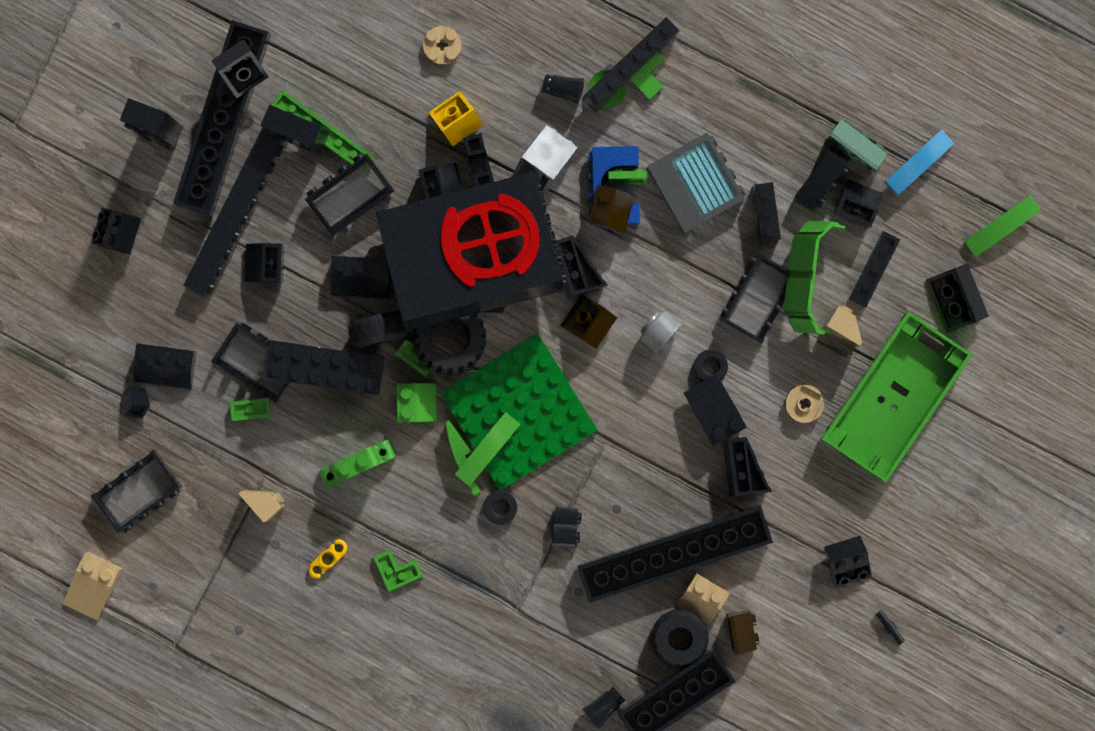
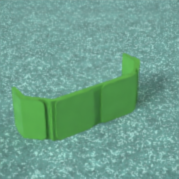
[784,221,846,335]

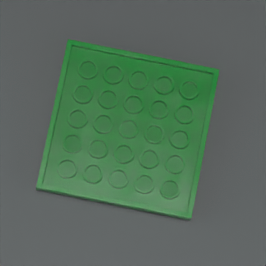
[440,332,598,491]

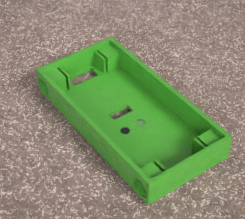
[820,311,972,482]

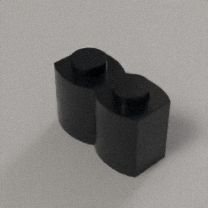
[552,506,582,547]

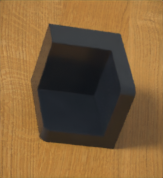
[121,387,150,419]

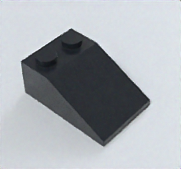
[683,374,747,446]

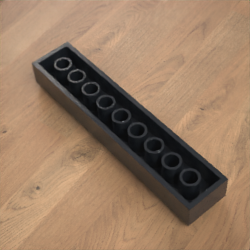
[173,20,271,217]
[577,505,773,603]

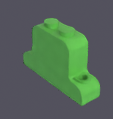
[318,439,396,489]

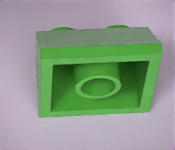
[396,383,437,423]

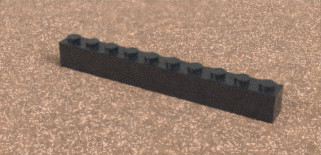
[183,127,284,297]

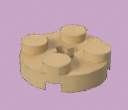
[423,26,461,65]
[785,385,824,423]

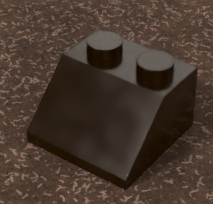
[588,185,634,233]
[560,294,618,349]
[727,610,759,655]

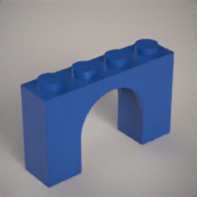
[588,146,640,225]

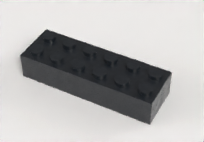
[120,98,184,149]
[262,340,385,395]
[617,647,736,731]

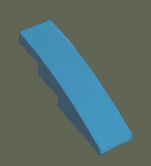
[884,130,955,196]

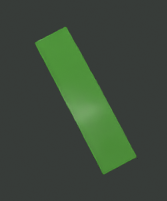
[965,195,1041,257]
[455,412,520,486]
[446,420,481,496]

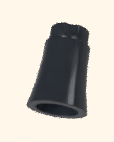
[542,74,585,105]
[582,687,625,729]

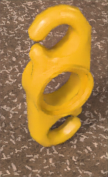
[308,539,347,579]

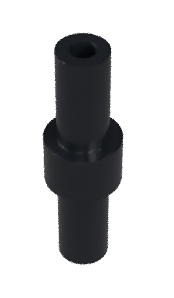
[875,610,905,645]

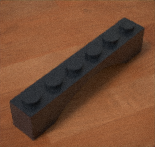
[582,17,680,113]

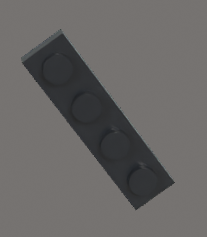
[848,231,901,308]

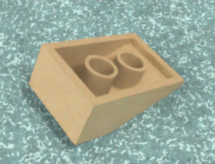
[63,552,123,621]

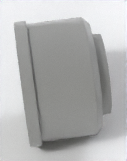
[640,311,682,355]

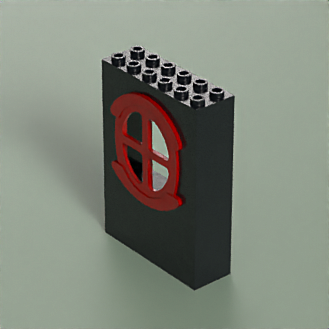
[375,172,567,332]

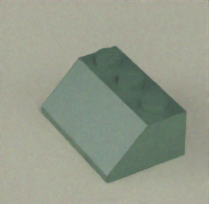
[826,119,887,174]

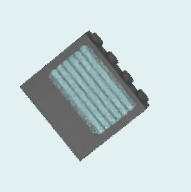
[646,132,746,234]

